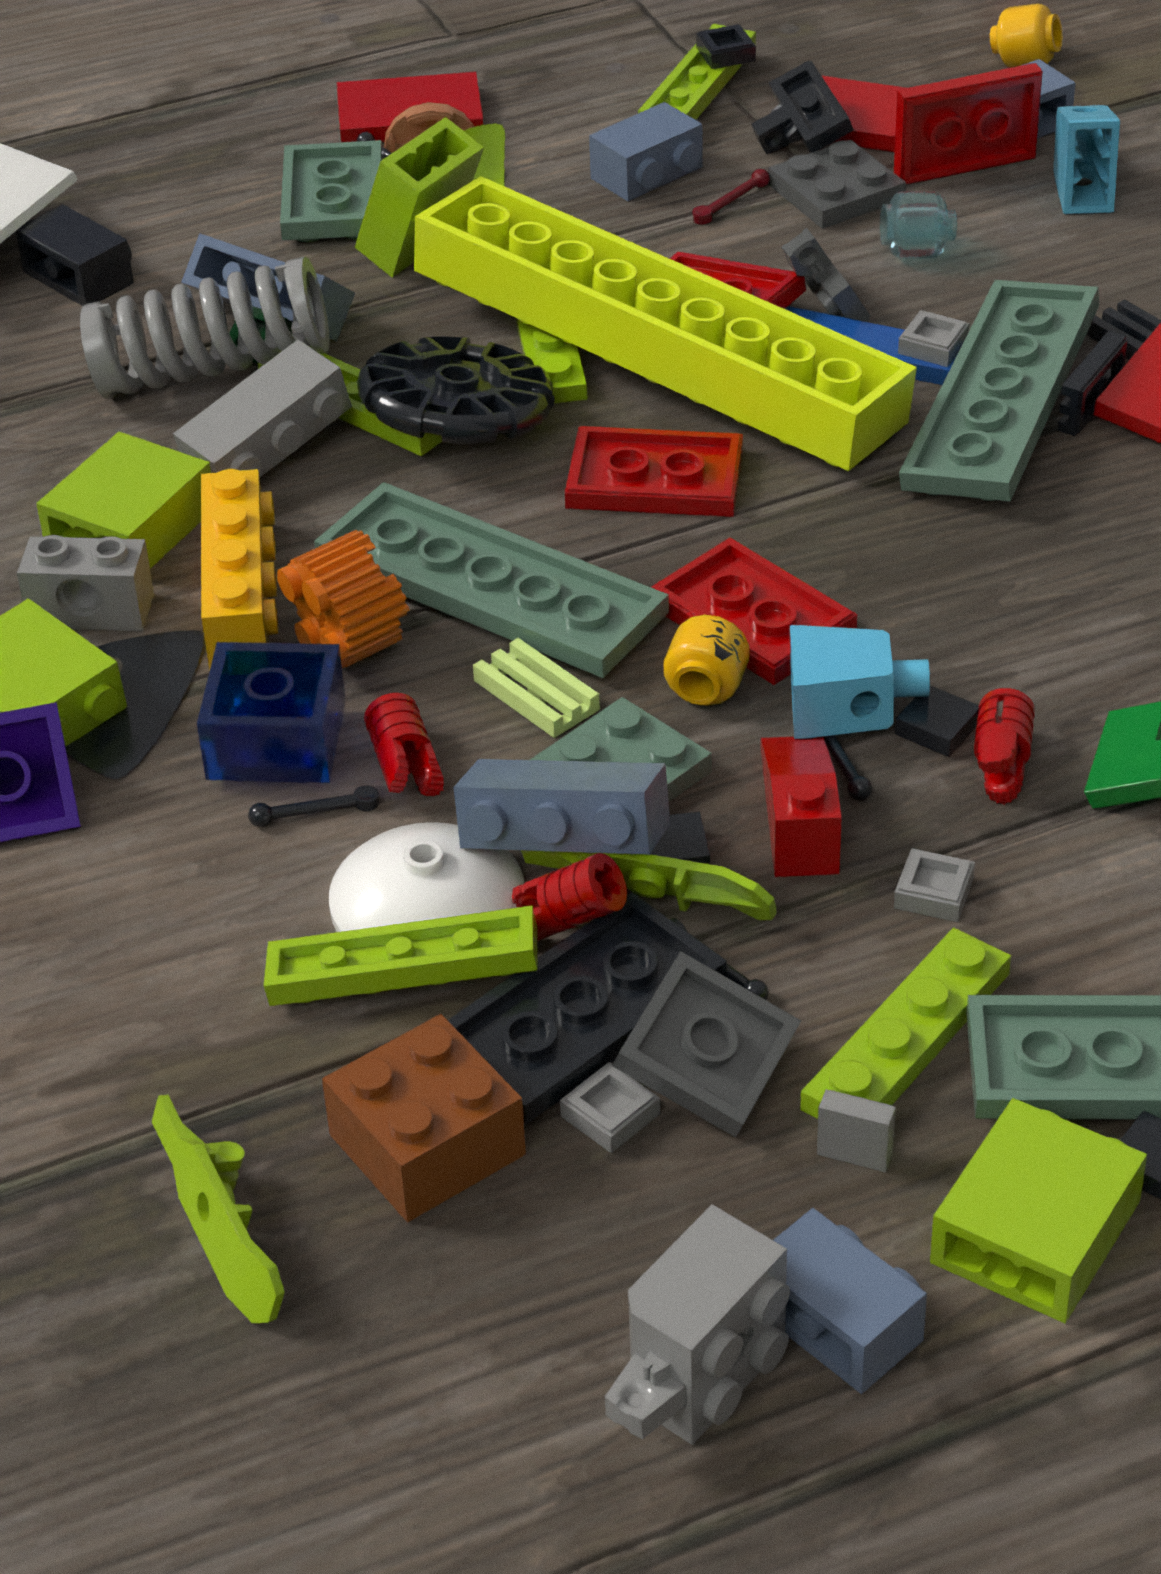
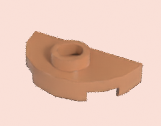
[384,102,475,153]

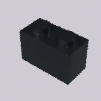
[15,204,134,306]

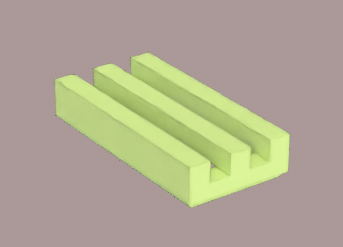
[473,638,600,738]

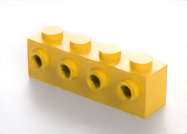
[201,469,279,674]

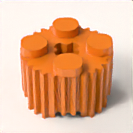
[277,530,410,669]

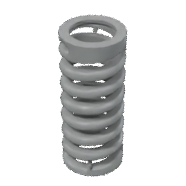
[80,256,330,400]

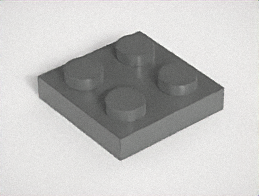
[768,140,906,229]
[613,951,801,1138]

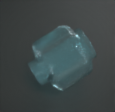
[879,191,957,259]

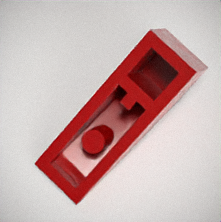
[760,736,842,877]

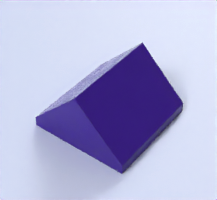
[0,702,81,842]

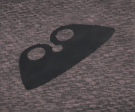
[66,630,204,779]

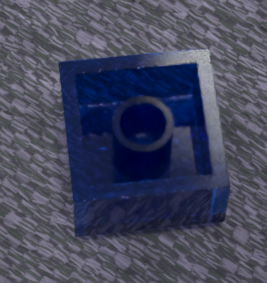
[197,642,346,783]

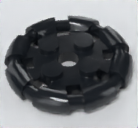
[357,336,555,444]

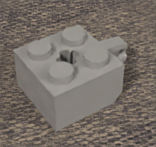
[605,1204,790,1445]

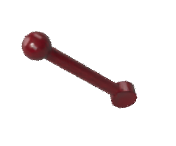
[692,168,770,225]

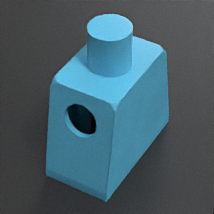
[1053,105,1120,214]
[790,625,930,739]

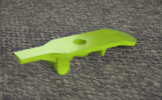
[521,850,777,920]
[152,1094,285,1323]

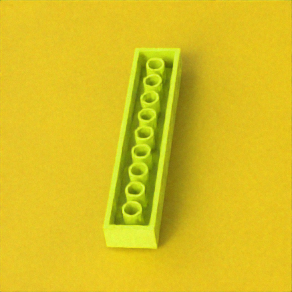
[414,176,917,471]

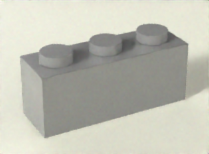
[173,340,352,478]

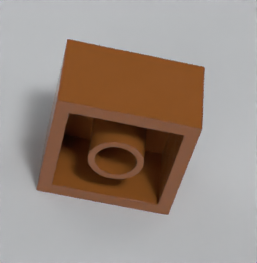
[322,1014,526,1223]

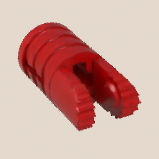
[974,688,1035,805]
[364,693,444,796]
[512,853,627,941]

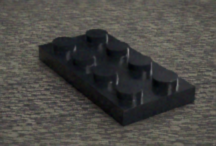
[448,893,727,1124]

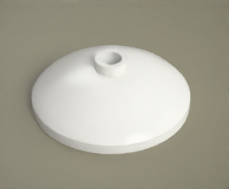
[329,822,524,932]

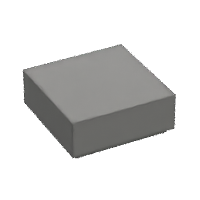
[898,310,970,367]
[894,848,975,922]
[560,1062,660,1153]
[817,1089,896,1172]

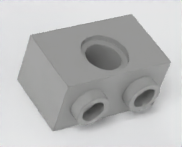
[17,535,154,631]

